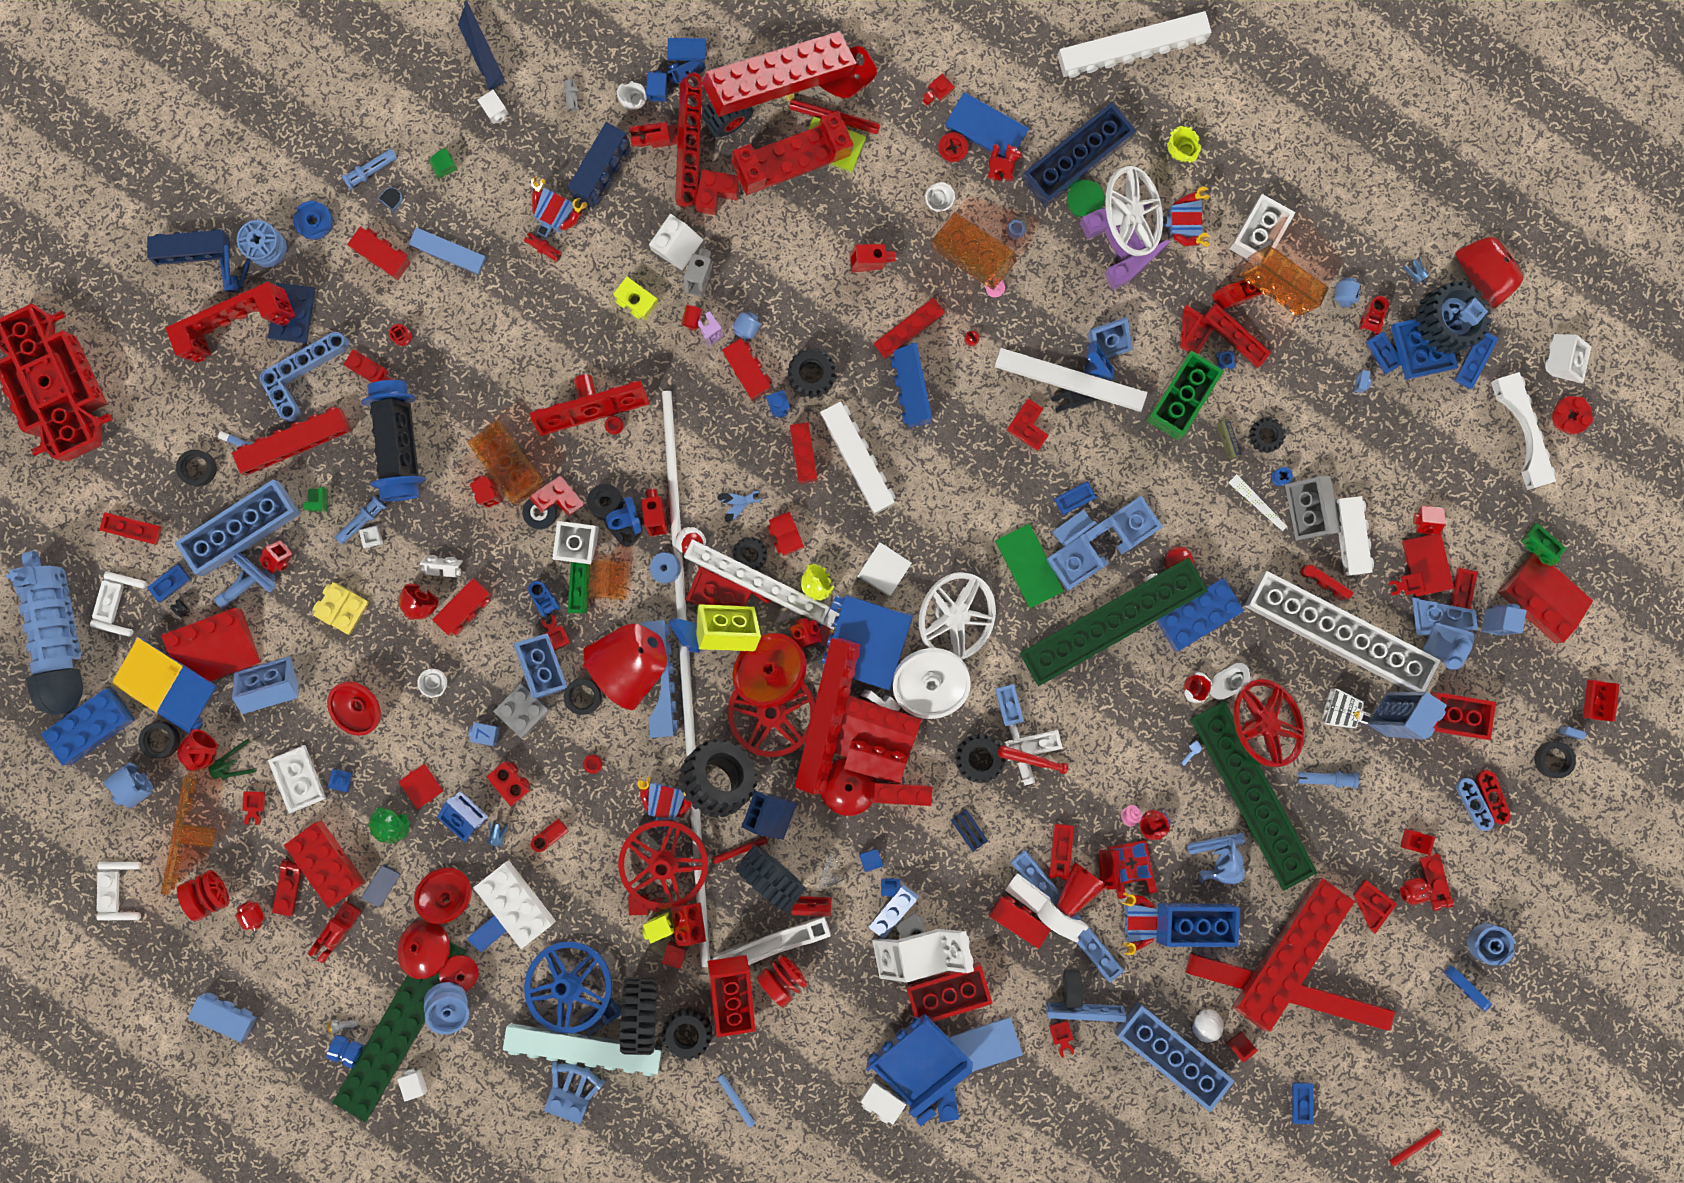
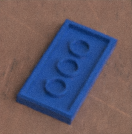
[945,92,1029,158]

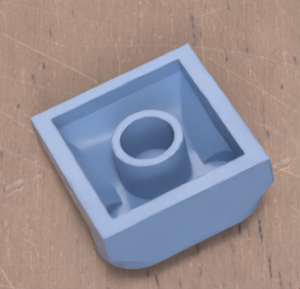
[1422,623,1474,669]

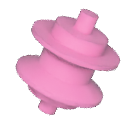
[985,276,1005,297]
[1121,805,1142,827]

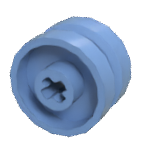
[424,982,469,1035]

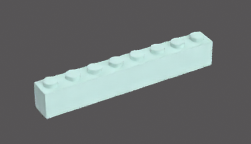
[503,1023,663,1076]

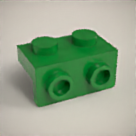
[1521,523,1566,566]

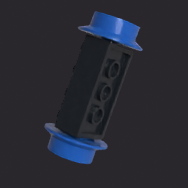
[361,380,426,501]

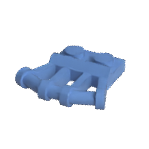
[544,1062,605,1124]

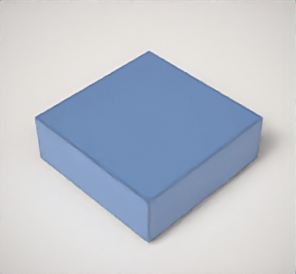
[1558,726,1586,740]

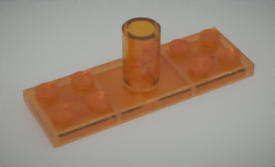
[161,773,216,895]

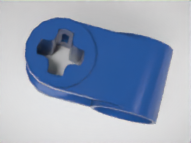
[528,581,561,618]

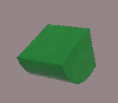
[429,148,458,179]

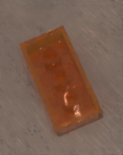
[931,212,1017,290]
[1240,245,1329,317]
[467,420,547,506]

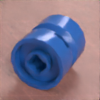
[326,1034,364,1069]

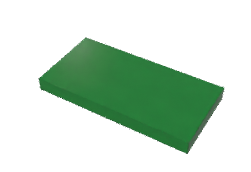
[995,524,1064,609]

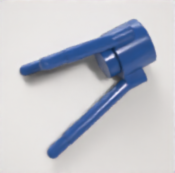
[220,245,250,292]

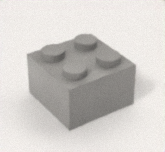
[493,683,552,738]

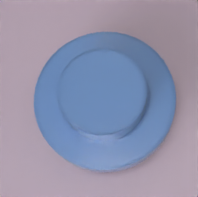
[1006,220,1026,239]

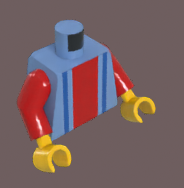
[531,176,587,238]
[1163,187,1210,247]
[637,776,692,830]
[1122,893,1158,955]

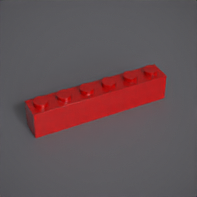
[231,407,352,476]

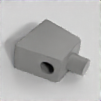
[684,248,712,298]

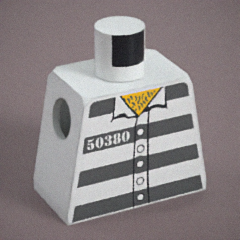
[1320,688,1371,728]

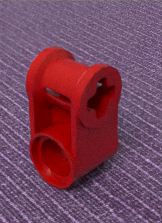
[1359,296,1389,335]

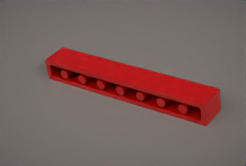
[795,638,861,795]

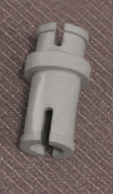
[563,80,579,111]

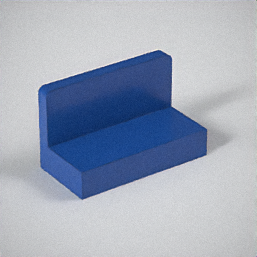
[667,38,707,61]

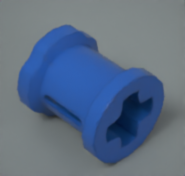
[1271,467,1293,486]

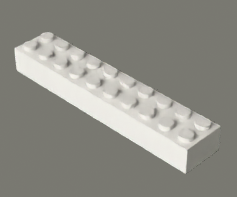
[1244,571,1441,692]

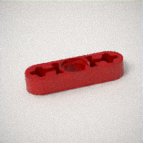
[1476,770,1511,825]

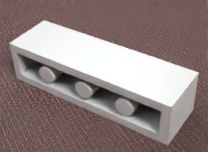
[1335,496,1374,576]

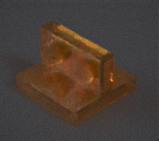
[588,559,629,600]

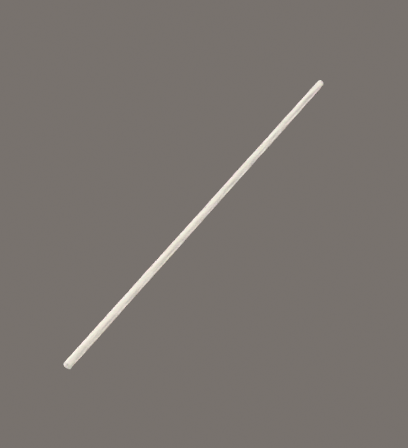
[662,391,710,967]

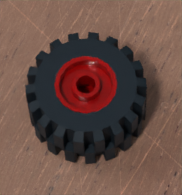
[701,101,753,137]

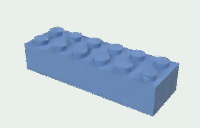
[175,480,301,576]
[1368,692,1447,740]
[1114,1002,1234,1112]

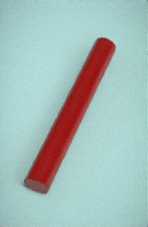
[712,836,768,864]
[1389,1128,1442,1167]

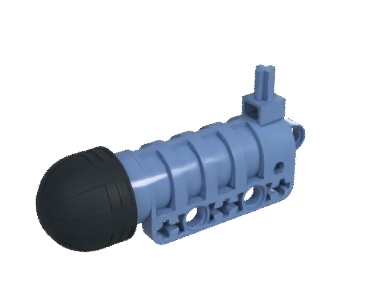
[6,550,83,715]

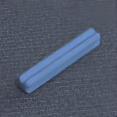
[233,553,276,592]
[1187,833,1245,854]

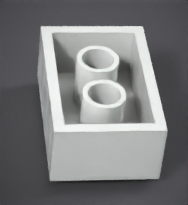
[1229,194,1295,267]

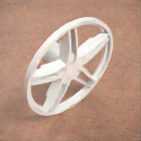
[1105,166,1163,256]
[919,572,996,660]

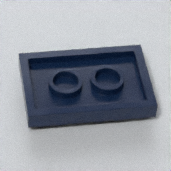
[268,282,315,344]

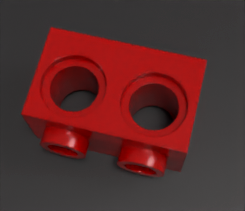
[486,761,532,807]
[671,902,706,947]

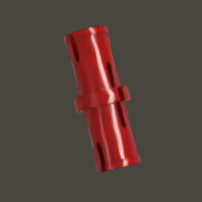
[524,232,562,262]

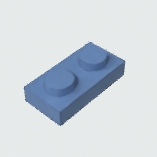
[995,684,1024,726]

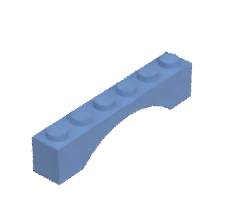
[641,620,678,738]

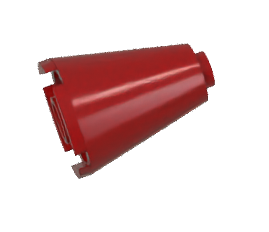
[1056,862,1107,917]

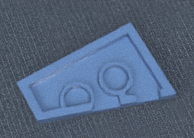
[1412,597,1478,636]

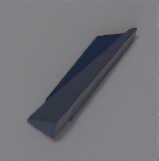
[458,0,506,90]

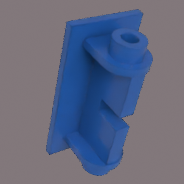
[666,60,706,84]

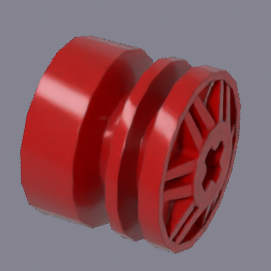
[177,870,230,922]
[757,954,808,1008]

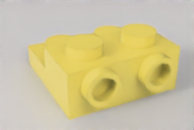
[313,582,369,635]

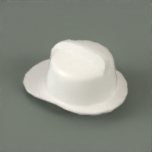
[1210,663,1253,699]

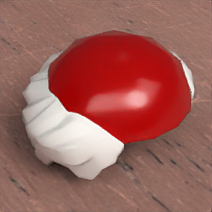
[675,527,706,554]
[1183,672,1212,703]

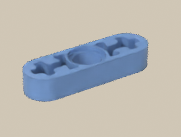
[1456,778,1494,831]

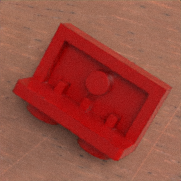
[1583,680,1619,722]

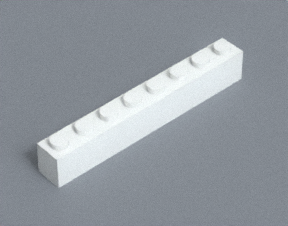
[1058,11,1212,78]

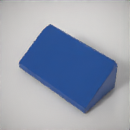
[467,915,506,952]

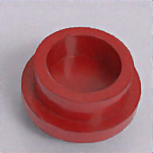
[605,416,624,435]
[583,754,603,774]

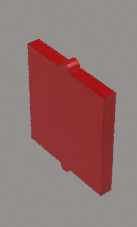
[398,764,443,810]

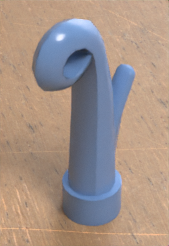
[214,569,275,610]

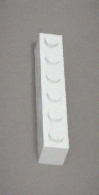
[820,401,896,515]

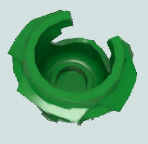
[368,807,410,844]

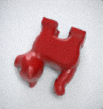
[988,144,1022,181]

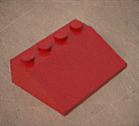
[1497,552,1593,643]
[161,608,261,682]
[834,696,921,767]

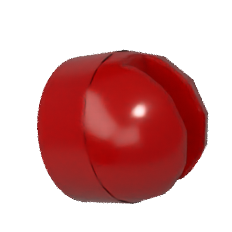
[964,331,980,346]

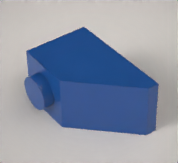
[669,618,704,653]

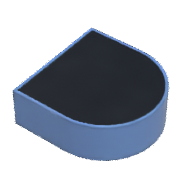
[378,188,403,212]

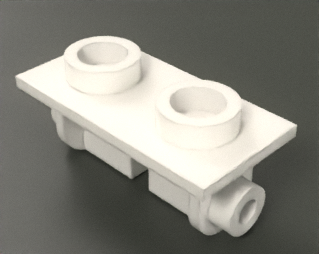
[420,555,463,577]

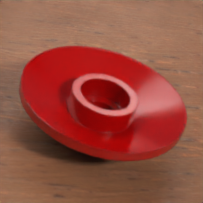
[439,955,479,991]

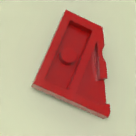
[1179,305,1214,354]

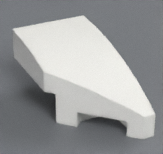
[860,689,901,711]

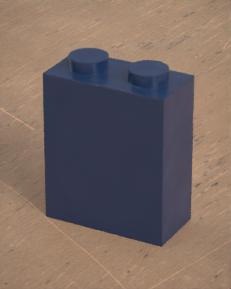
[741,790,797,840]

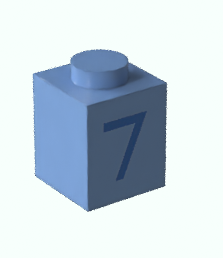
[468,722,500,746]

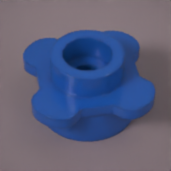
[1215,350,1235,370]

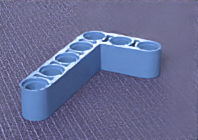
[260,332,349,422]

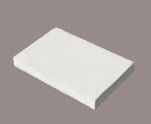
[268,745,326,814]

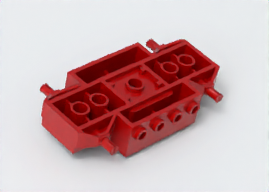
[0,303,113,462]

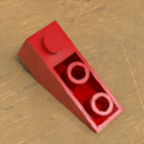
[1212,273,1273,310]

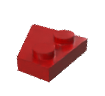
[1353,880,1397,934]

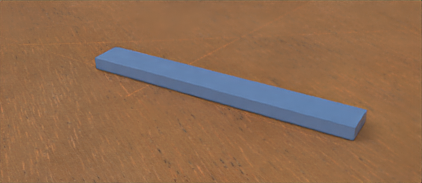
[1010,849,1124,983]

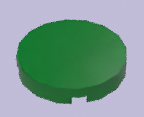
[1066,180,1105,217]

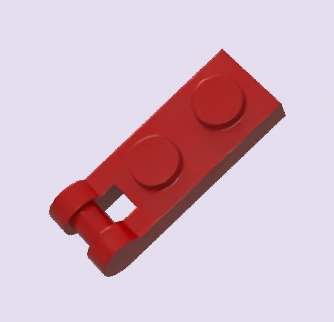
[1300,565,1354,601]
[1049,823,1074,880]
[1419,853,1454,911]
[272,859,302,916]

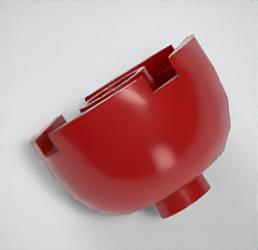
[398,583,439,620]

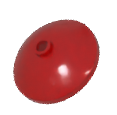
[327,681,381,736]
[821,758,877,816]
[414,868,472,924]
[397,919,450,979]

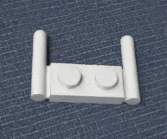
[90,571,147,637]
[97,862,142,920]

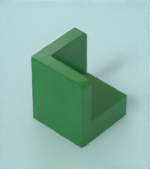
[303,487,328,512]

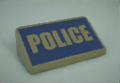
[1217,420,1242,460]

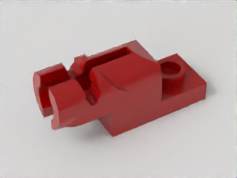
[629,122,690,148]
[308,901,362,963]

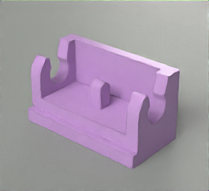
[698,311,724,347]

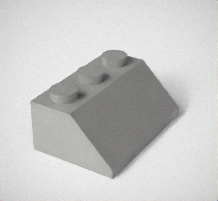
[1285,476,1341,541]

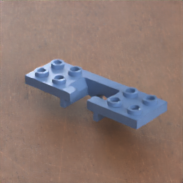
[1046,496,1163,591]

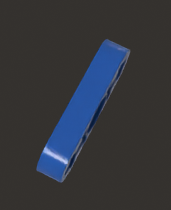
[1443,965,1492,1012]

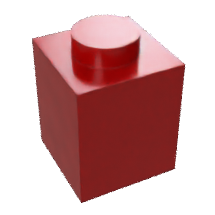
[662,941,688,969]

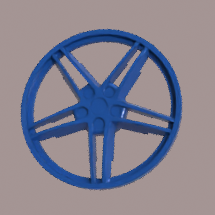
[524,942,612,1034]

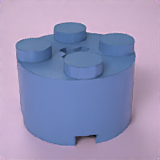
[104,763,153,808]
[1467,923,1515,966]

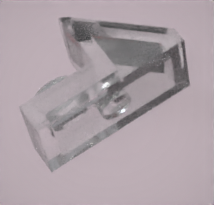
[817,851,845,891]

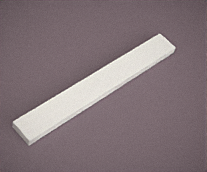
[995,348,1147,412]
[684,539,830,624]

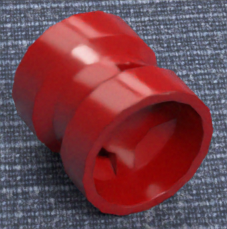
[389,324,412,346]

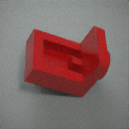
[1400,829,1435,855]

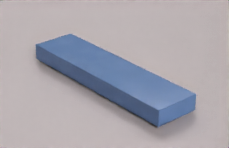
[408,228,486,275]
[1046,1002,1126,1022]

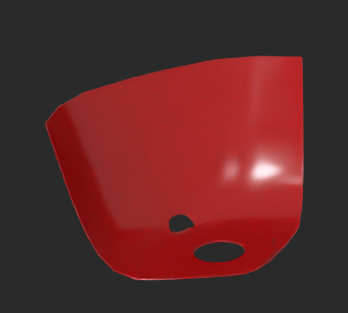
[818,46,877,99]
[1455,237,1523,309]

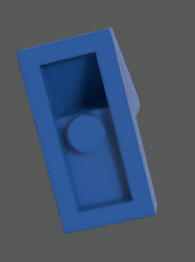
[1084,341,1115,381]

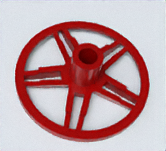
[1233,679,1304,767]
[728,682,815,757]
[618,819,708,909]

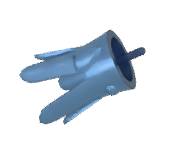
[1402,256,1429,285]
[487,820,509,850]

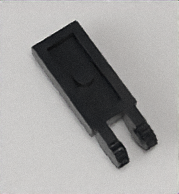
[1051,390,1100,413]

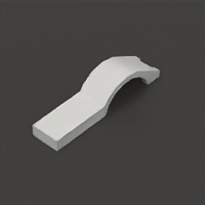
[1005,873,1089,942]

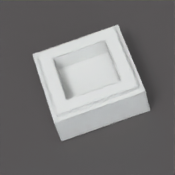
[359,525,383,549]

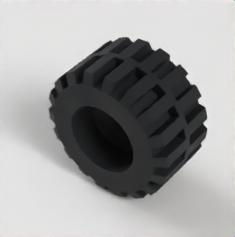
[788,347,836,399]
[955,734,1005,783]
[662,1007,713,1061]

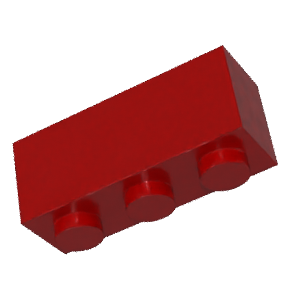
[347,226,411,281]
[722,338,772,401]
[790,422,818,484]
[432,578,493,636]
[844,740,908,784]
[870,782,933,806]
[988,895,1051,949]

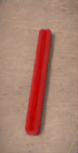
[789,99,880,134]

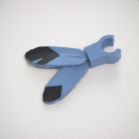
[717,491,762,522]

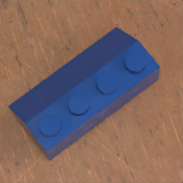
[890,343,932,428]

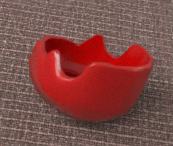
[1164,546,1194,570]

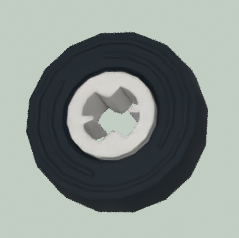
[522,499,557,530]

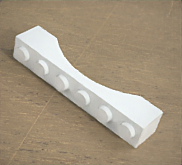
[1491,372,1556,490]
[713,916,831,965]

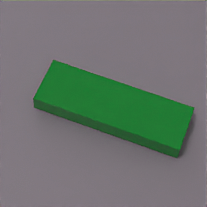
[567,562,590,614]

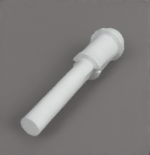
[1009,724,1036,786]

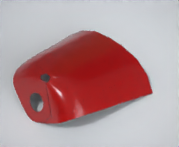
[583,624,667,711]

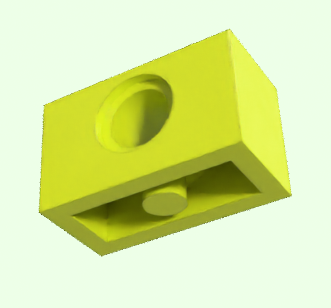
[613,276,659,321]
[642,911,674,944]

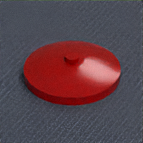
[732,633,807,708]

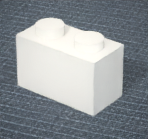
[860,1079,906,1125]

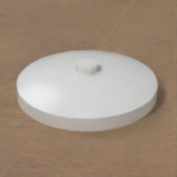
[893,648,971,719]

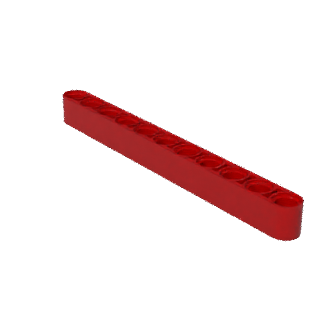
[1185,953,1395,1031]

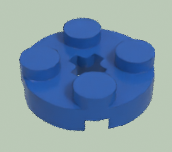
[293,201,333,240]

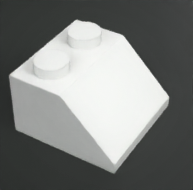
[649,214,703,271]
[1545,334,1591,383]
[552,521,599,564]

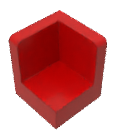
[1226,1031,1258,1063]

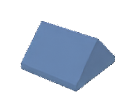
[1087,317,1132,358]

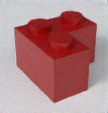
[695,169,741,216]

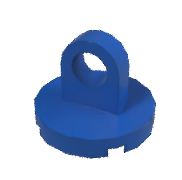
[606,497,642,534]

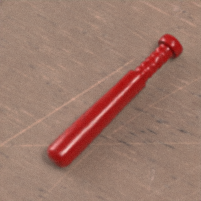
[998,746,1068,774]

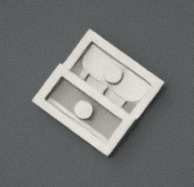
[857,543,912,597]

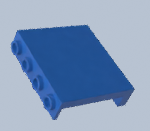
[822,594,913,690]
[866,1013,973,1118]

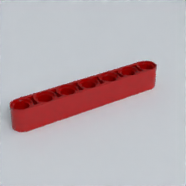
[675,73,702,208]

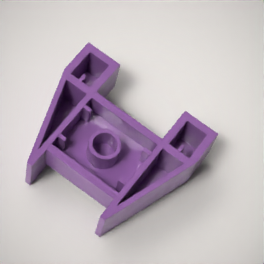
[1079,203,1169,290]

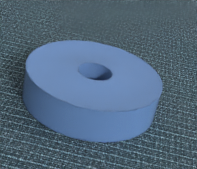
[650,552,681,583]

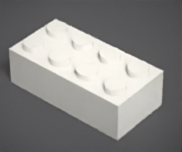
[473,861,556,949]

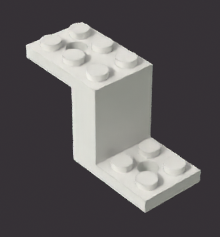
[872,929,974,982]

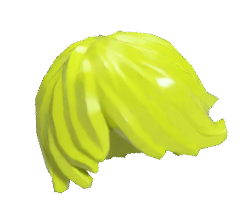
[1167,126,1201,163]
[801,564,834,601]

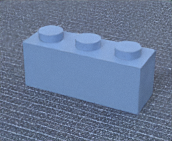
[1481,604,1527,635]
[188,993,257,1043]

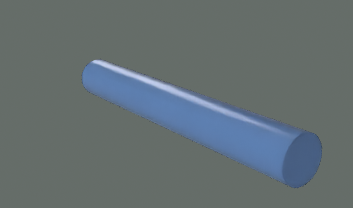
[717,1074,755,1128]

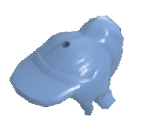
[1198,838,1245,884]

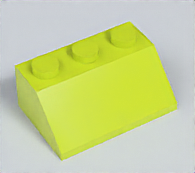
[696,605,761,651]

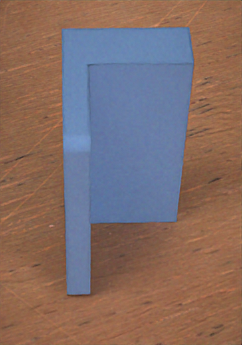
[1052,509,1097,547]

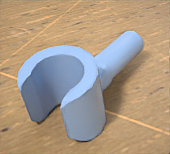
[1181,740,1202,766]

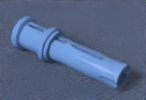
[341,148,398,190]
[334,495,387,545]
[1297,771,1359,789]

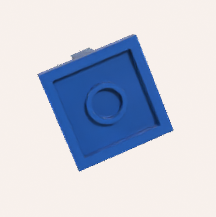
[437,791,489,843]

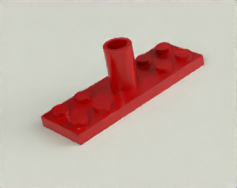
[529,374,650,436]

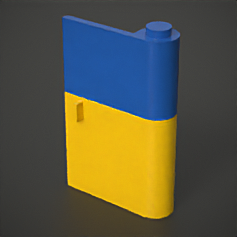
[112,637,217,733]

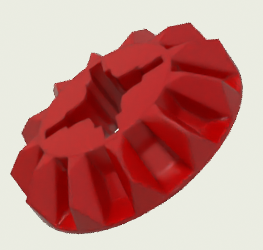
[938,132,968,163]

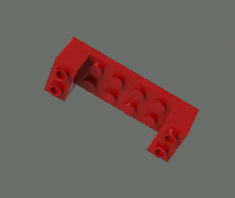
[731,110,854,196]
[165,282,296,363]

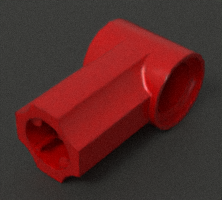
[681,305,703,331]
[531,818,569,852]

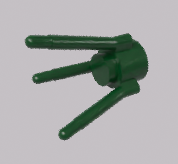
[208,739,257,780]

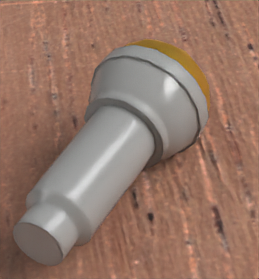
[327,1020,358,1034]

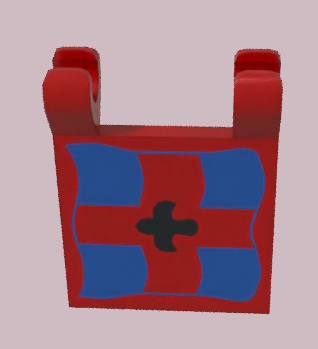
[1108,840,1157,899]

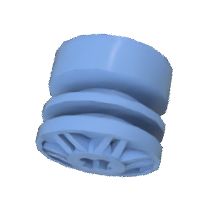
[237,220,287,267]

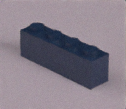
[147,229,230,265]

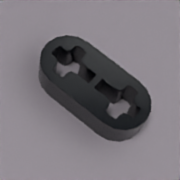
[606,519,636,547]

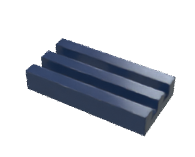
[951,809,988,852]

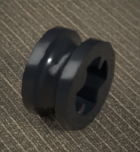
[170,599,190,618]

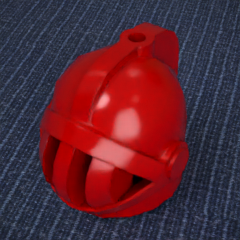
[177,729,218,771]

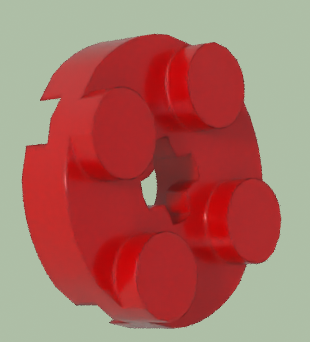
[1552,396,1593,435]

